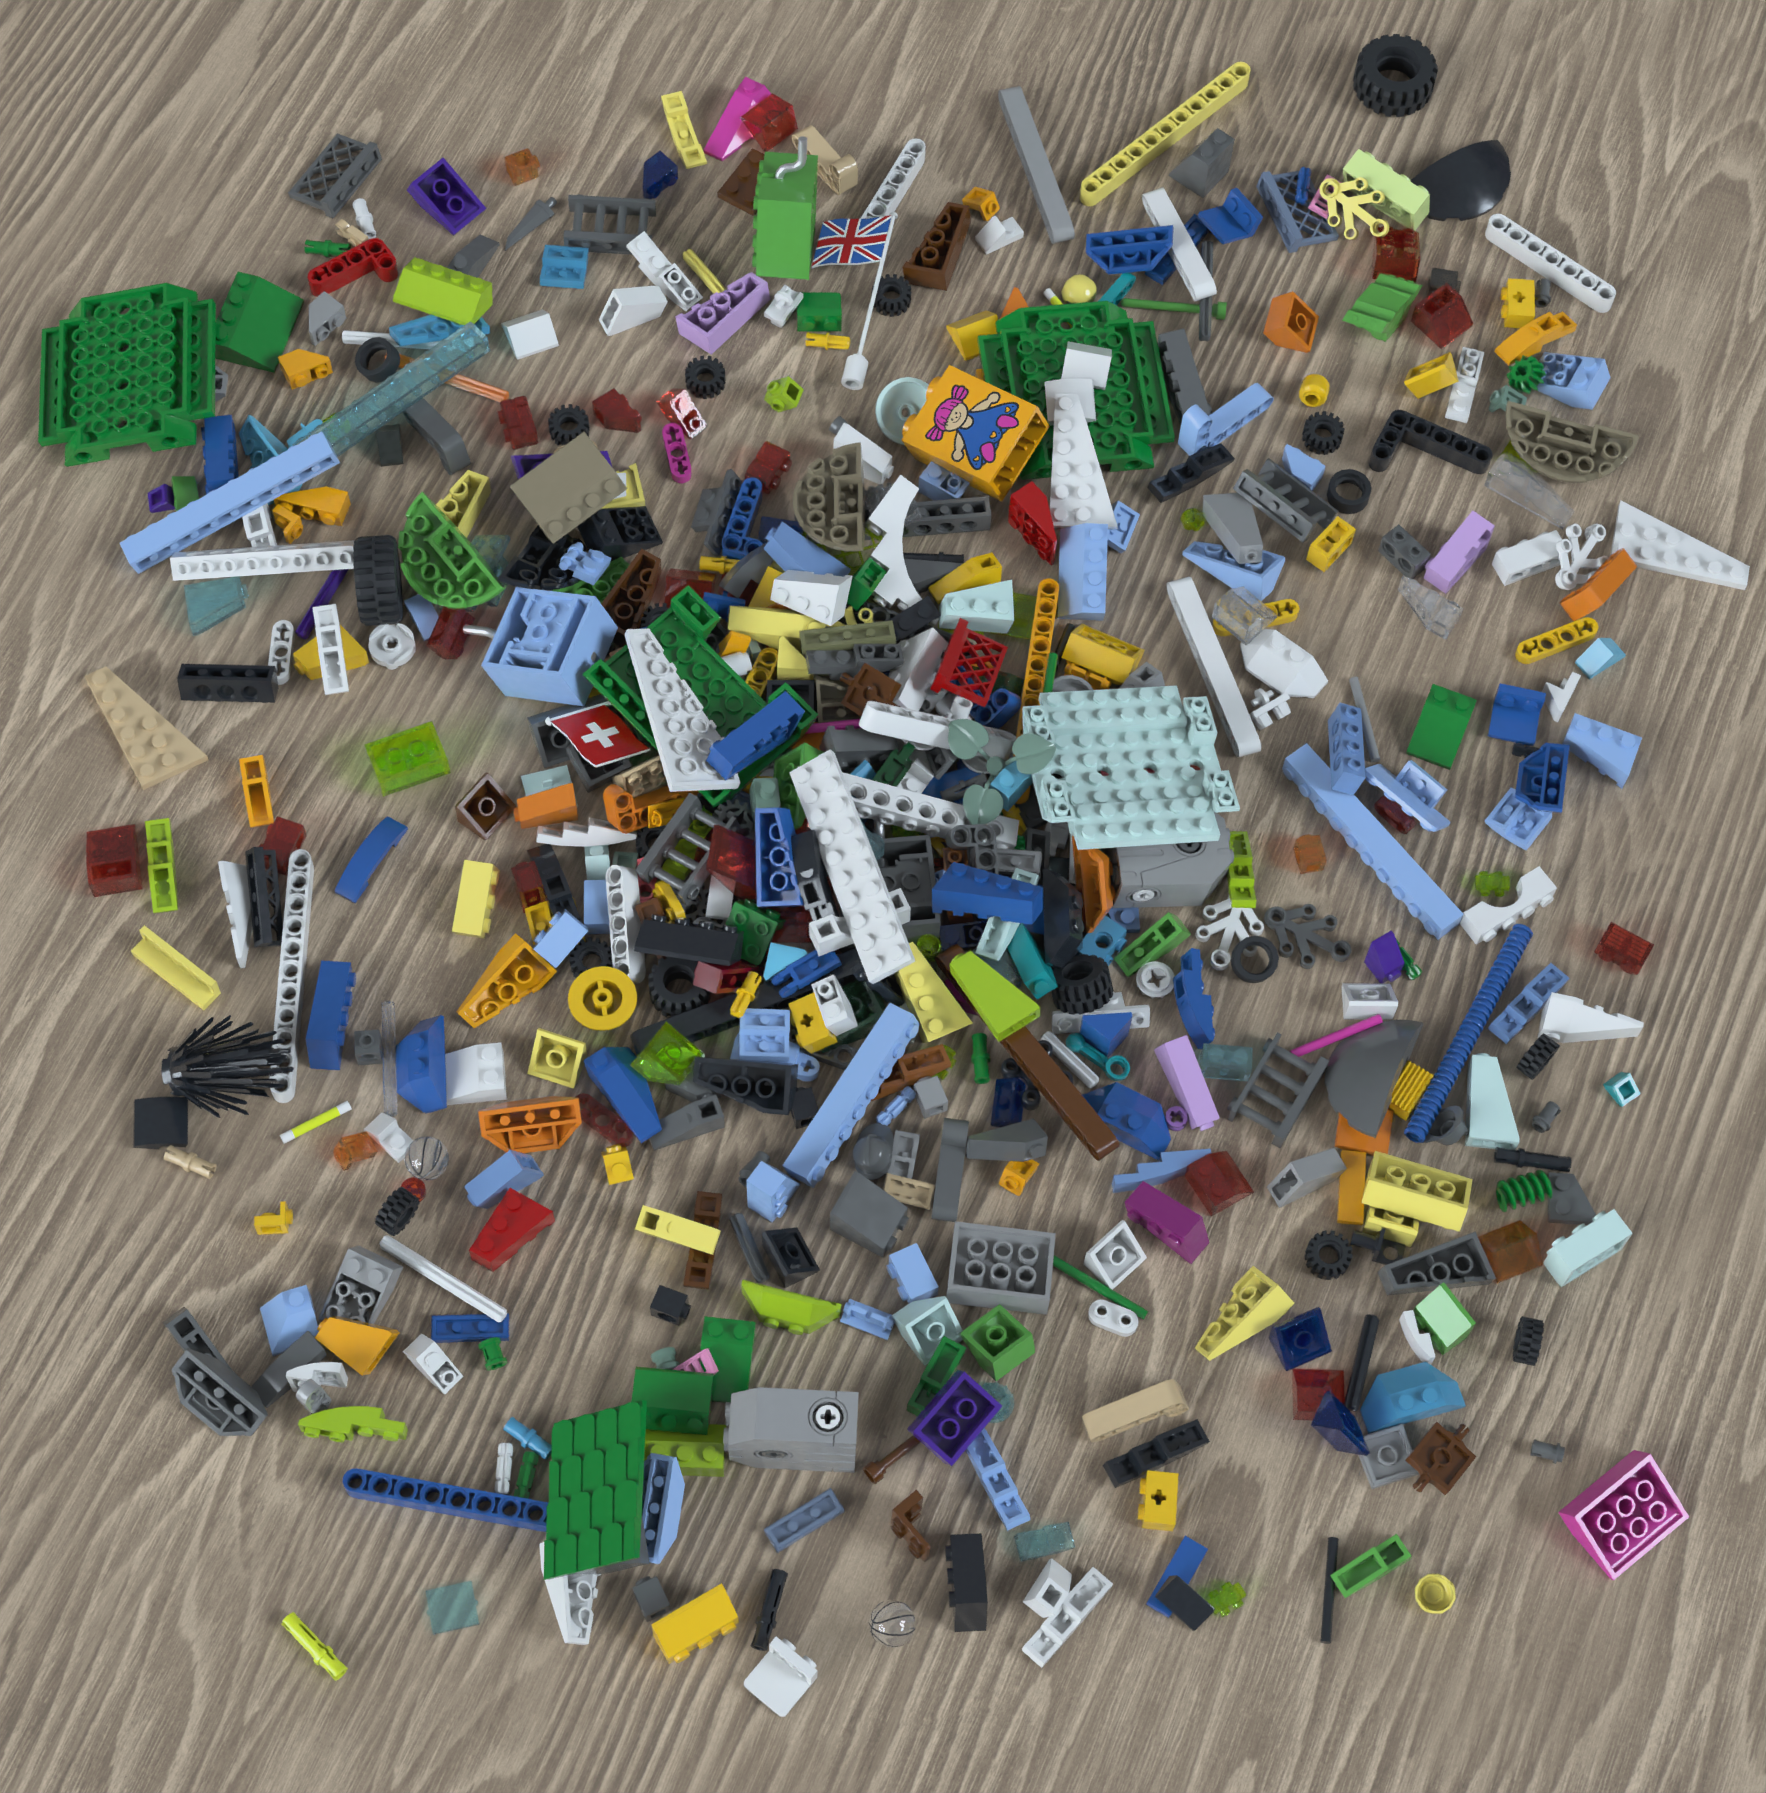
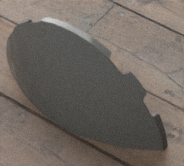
[1325,1020,1423,1138]

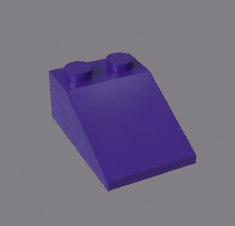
[407,157,486,236]

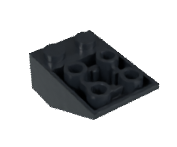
[578,506,663,562]

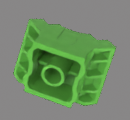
[1342,273,1423,342]

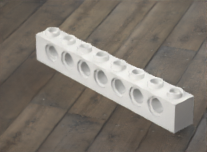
[170,540,354,581]
[842,772,1019,849]

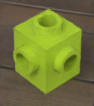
[764,376,804,413]

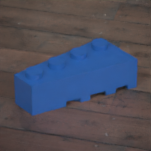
[706,691,805,781]
[755,807,804,907]

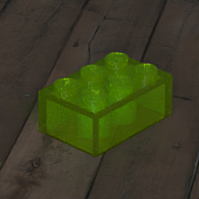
[364,721,451,797]

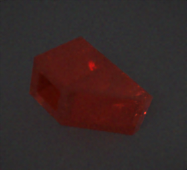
[592,388,642,433]
[656,388,707,439]

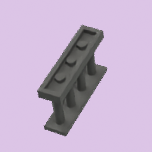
[563,194,656,255]
[1233,458,1339,542]
[635,793,741,906]
[1227,1032,1329,1148]

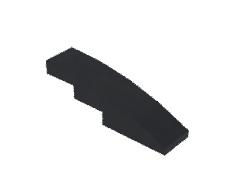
[1147,443,1235,503]
[1103,1419,1210,1488]

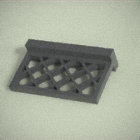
[288,133,382,219]

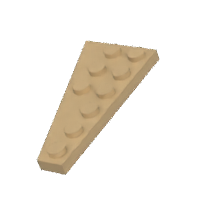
[84,666,209,790]

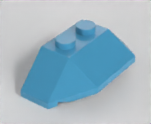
[1360,1362,1466,1434]

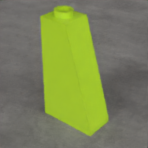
[950,951,1040,1042]

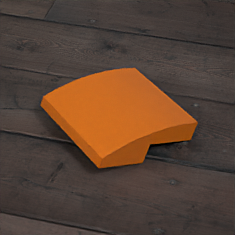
[1334,1109,1394,1156]

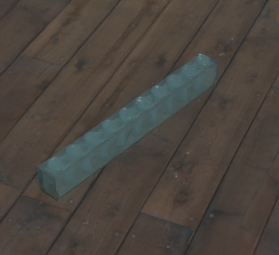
[292,321,490,457]

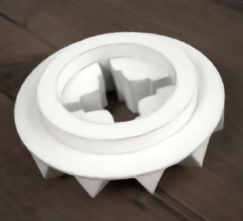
[1136,961,1175,999]

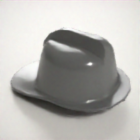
[1422,1106,1469,1146]
[853,1123,894,1180]

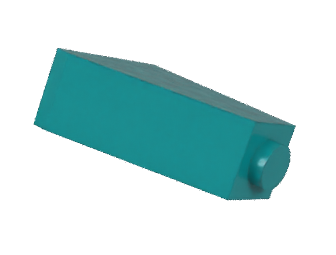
[1007,923,1058,999]

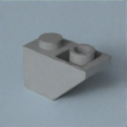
[309,291,346,346]

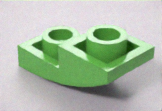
[171,476,199,511]

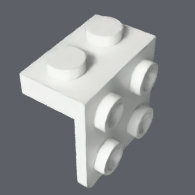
[744,1637,818,1717]

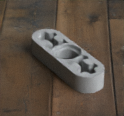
[296,1379,331,1414]

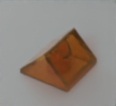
[1478,1220,1543,1284]

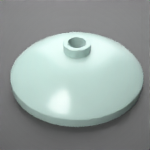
[875,377,929,445]

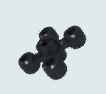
[1001,1040,1073,1111]

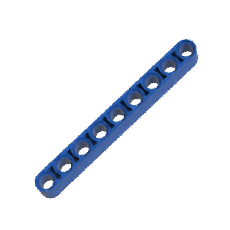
[343,1468,549,1532]

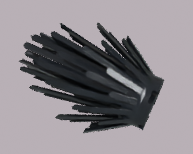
[161,1015,294,1118]

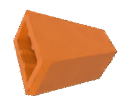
[513,783,578,829]

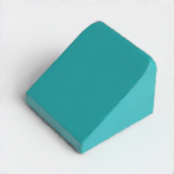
[1603,1072,1641,1107]

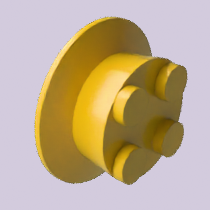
[568,966,637,1031]

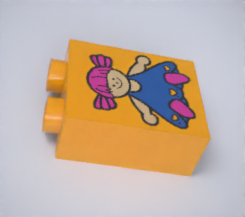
[902,365,1050,502]

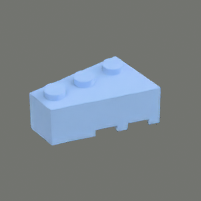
[1563,713,1642,788]

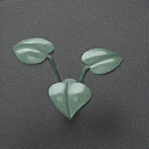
[948,719,1056,824]

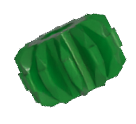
[1506,355,1546,395]

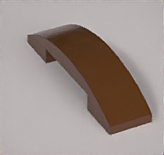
[683,1191,722,1290]

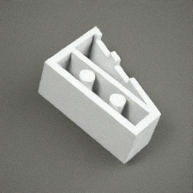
[770,570,852,626]

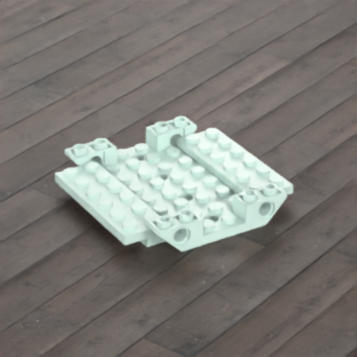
[1022,686,1240,850]

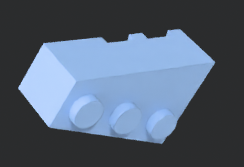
[746,1161,801,1223]

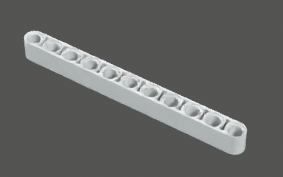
[269,849,314,1103]

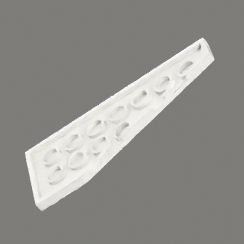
[625,629,740,792]

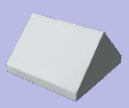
[501,310,559,360]
[1061,341,1112,390]
[1342,983,1398,1020]
[1083,1220,1147,1290]

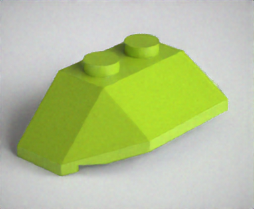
[741,1279,842,1335]

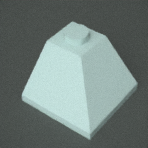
[892,1296,963,1365]

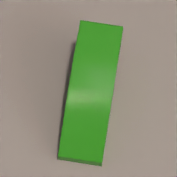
[1330,1534,1412,1598]

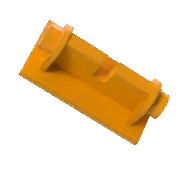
[1064,663,1112,690]
[648,797,686,828]

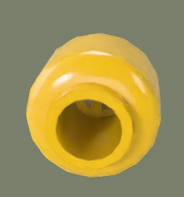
[1299,374,1330,407]

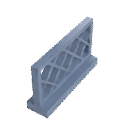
[1256,171,1339,253]

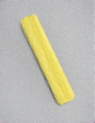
[683,249,727,294]

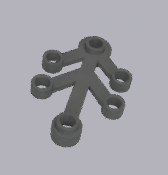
[1264,904,1351,969]

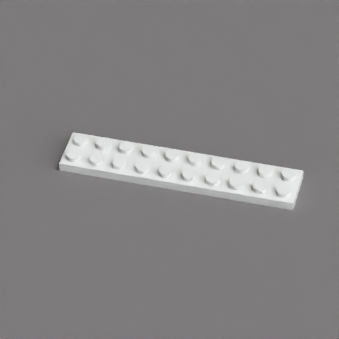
[789,750,915,984]

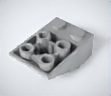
[319,1245,403,1324]

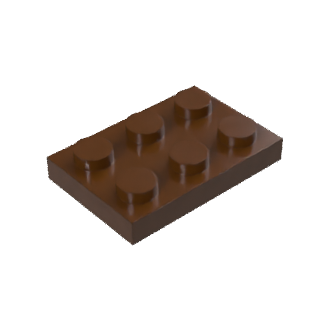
[717,148,765,216]

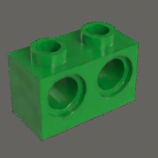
[847,557,887,610]

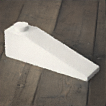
[1538,992,1644,1043]

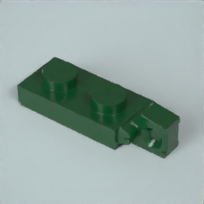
[872,742,916,787]

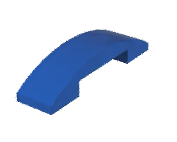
[335,816,408,903]

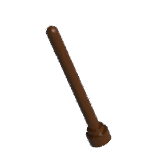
[863,1435,921,1484]

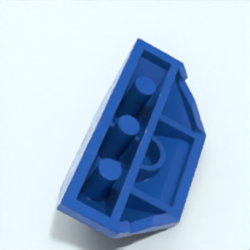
[1086,225,1174,275]
[1515,743,1570,813]
[395,1015,447,1114]
[1082,1082,1171,1161]

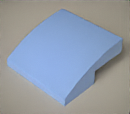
[1485,788,1552,851]
[739,1008,790,1062]

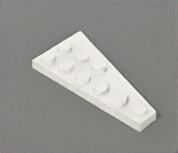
[1610,500,1750,590]

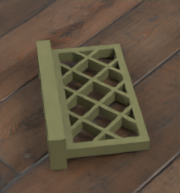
[799,620,896,677]

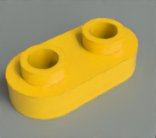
[653,881,686,920]

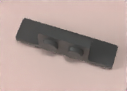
[691,469,742,556]

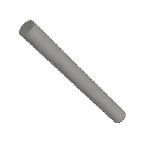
[1349,677,1380,762]

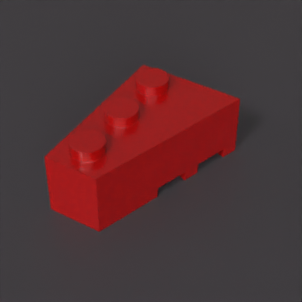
[469,1188,555,1272]

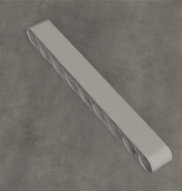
[998,86,1075,244]

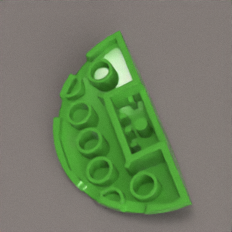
[398,492,504,609]

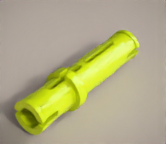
[281,1612,348,1681]

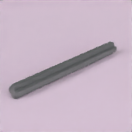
[1199,241,1214,342]

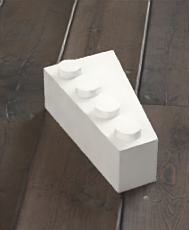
[889,627,948,711]

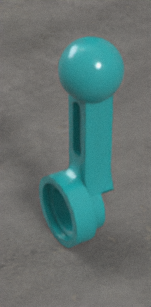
[1066,1033,1130,1081]

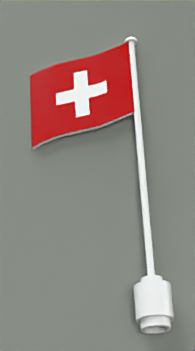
[545,652,752,767]

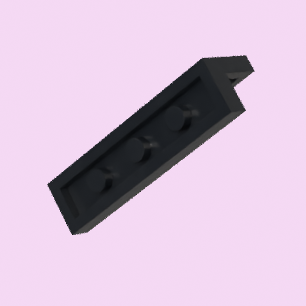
[245,847,283,947]

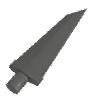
[505,197,557,251]

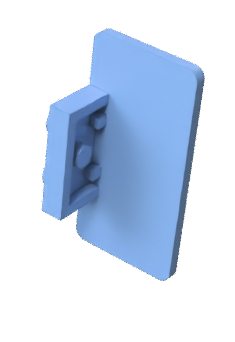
[1365,760,1450,832]

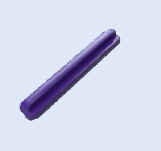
[295,569,349,639]

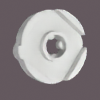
[368,623,416,670]

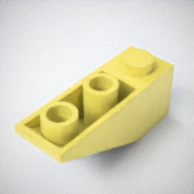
[635,1205,721,1255]

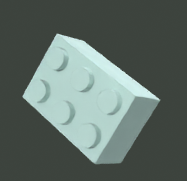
[1543,1209,1633,1287]

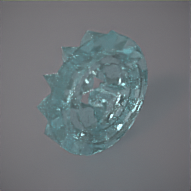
[982,1381,1014,1423]

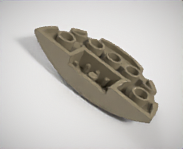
[1505,401,1639,483]
[793,442,865,551]

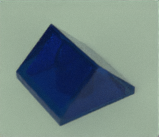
[1268,1307,1332,1371]
[1311,1391,1370,1456]

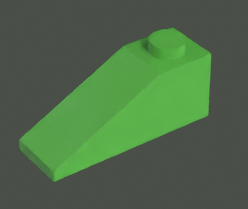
[1114,912,1191,977]

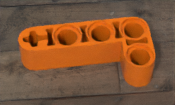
[1559,548,1637,621]
[603,784,699,834]

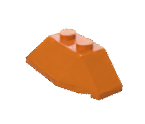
[1072,836,1115,933]
[478,1096,582,1153]

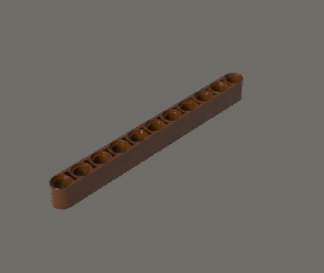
[935,943,1120,1161]

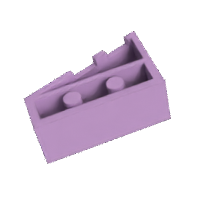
[1424,511,1495,594]

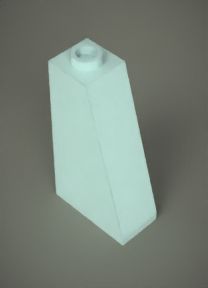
[1465,1053,1520,1150]

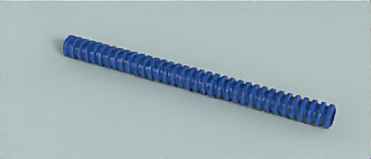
[1404,924,1533,1143]

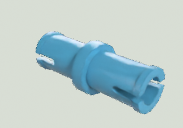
[503,1417,552,1460]

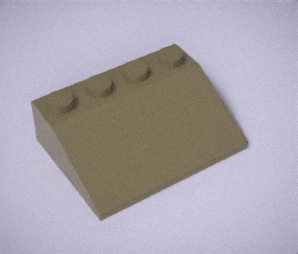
[510,432,628,544]

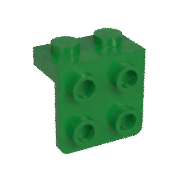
[797,292,842,332]
[726,898,786,965]

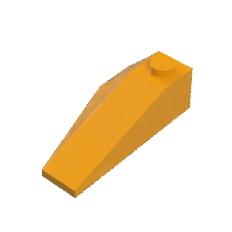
[456,933,557,1028]

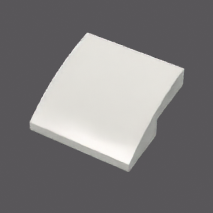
[1045,378,1096,426]
[286,1362,348,1392]

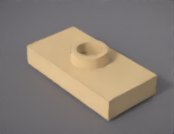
[883,1173,936,1210]

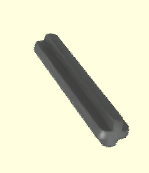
[729,1213,770,1283]

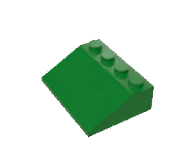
[215,271,304,373]

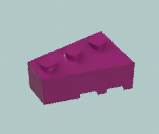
[1124,1181,1210,1264]

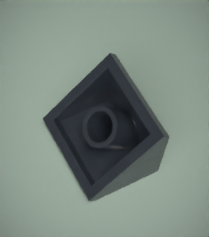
[762,1227,820,1288]

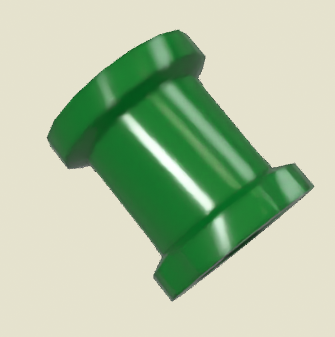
[478,1337,508,1371]

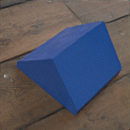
[1079,1012,1132,1058]

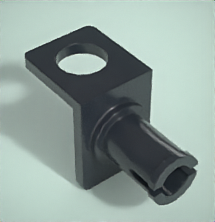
[1350,1227,1406,1265]

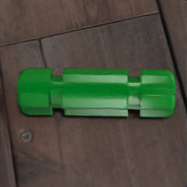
[1396,939,1422,980]
[513,1451,539,1499]

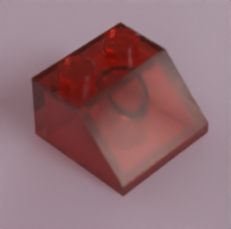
[1185,1151,1254,1217]

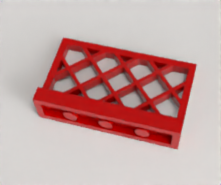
[930,618,1008,707]

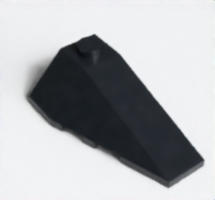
[693,1057,798,1115]

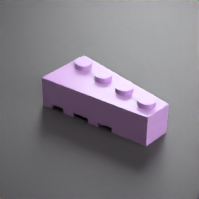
[675,272,770,355]

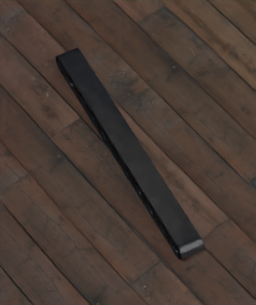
[630,949,861,1060]

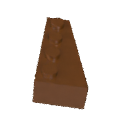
[903,202,971,291]

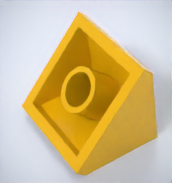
[946,310,998,361]
[1404,352,1459,399]

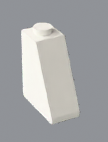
[599,285,668,336]
[834,423,894,484]

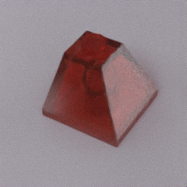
[1292,1369,1345,1422]

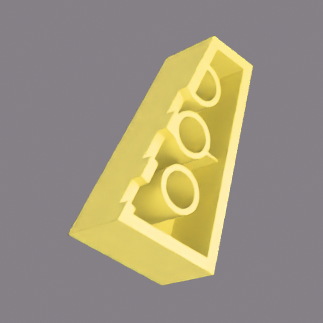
[436,470,491,538]
[894,942,973,1043]

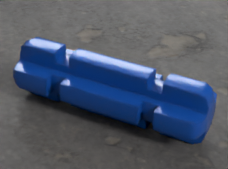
[1295,167,1311,205]

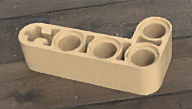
[791,125,858,195]
[1082,1379,1189,1442]

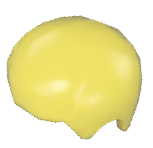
[1061,274,1097,304]
[1415,1573,1456,1614]

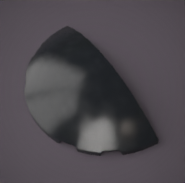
[1410,140,1511,221]
[498,526,586,590]

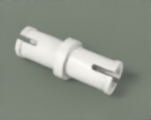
[352,198,376,239]

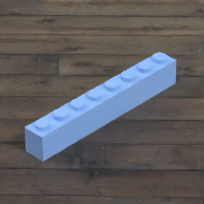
[782,1003,920,1188]

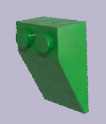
[1406,684,1477,770]
[700,1316,756,1403]

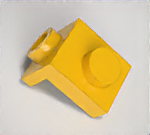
[601,1144,634,1185]

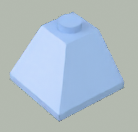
[260,1285,319,1356]

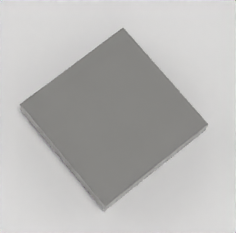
[1353,1424,1419,1489]

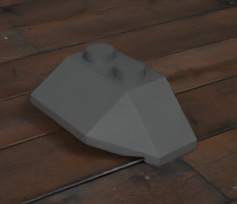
[172,1348,268,1436]

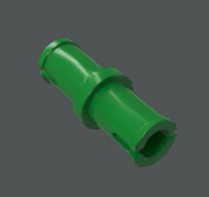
[305,239,351,258]
[971,1033,991,1084]

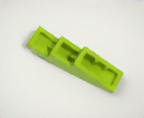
[145,818,178,914]
[1227,831,1257,908]

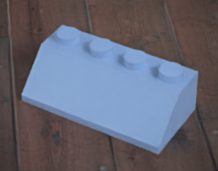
[1057,523,1108,621]

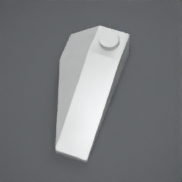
[218,861,253,968]
[540,1542,601,1645]

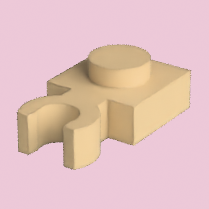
[335,219,369,248]

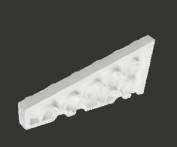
[1050,393,1118,529]

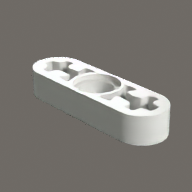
[268,620,295,685]

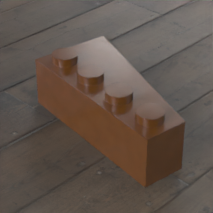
[601,548,661,647]

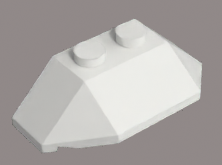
[1240,628,1328,698]

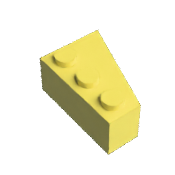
[452,860,500,938]

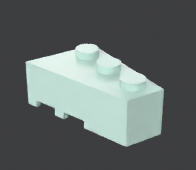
[939,580,1014,634]

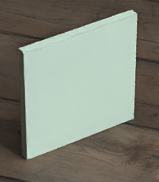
[521,765,578,807]

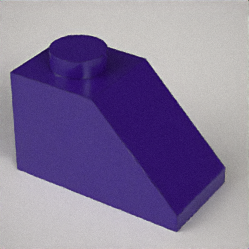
[1364,930,1404,984]

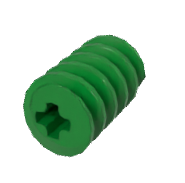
[1496,1170,1552,1212]

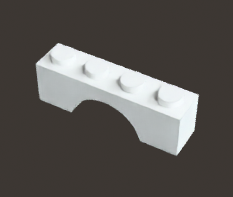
[1460,866,1557,945]
[809,888,911,956]

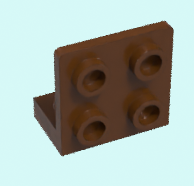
[891,1489,931,1562]

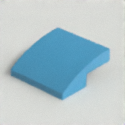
[540,245,589,289]

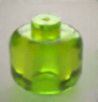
[1180,508,1205,532]

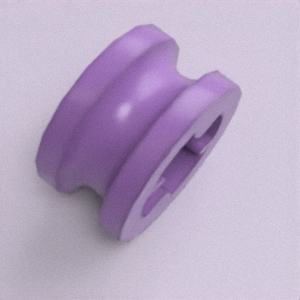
[1165,1106,1188,1131]

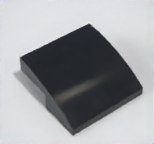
[133,1097,188,1150]

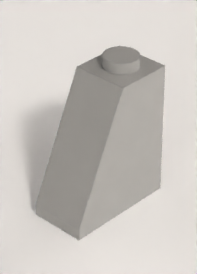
[1267,1148,1347,1208]

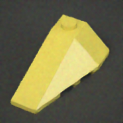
[727,606,826,653]
[1195,1266,1294,1361]

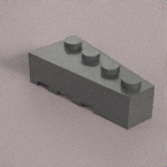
[1157,328,1212,426]
[1377,1231,1496,1296]

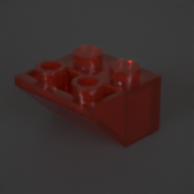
[1411,283,1473,349]

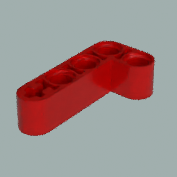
[307,238,398,297]

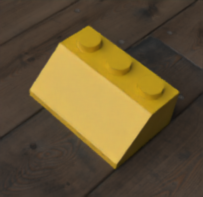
[1061,624,1145,685]
[651,1583,739,1664]

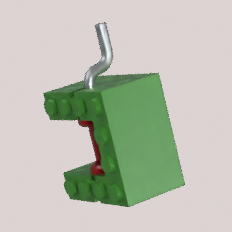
[752,136,818,280]

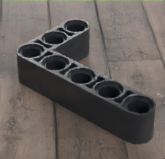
[1369,410,1493,474]

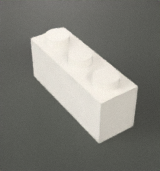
[1492,530,1569,586]

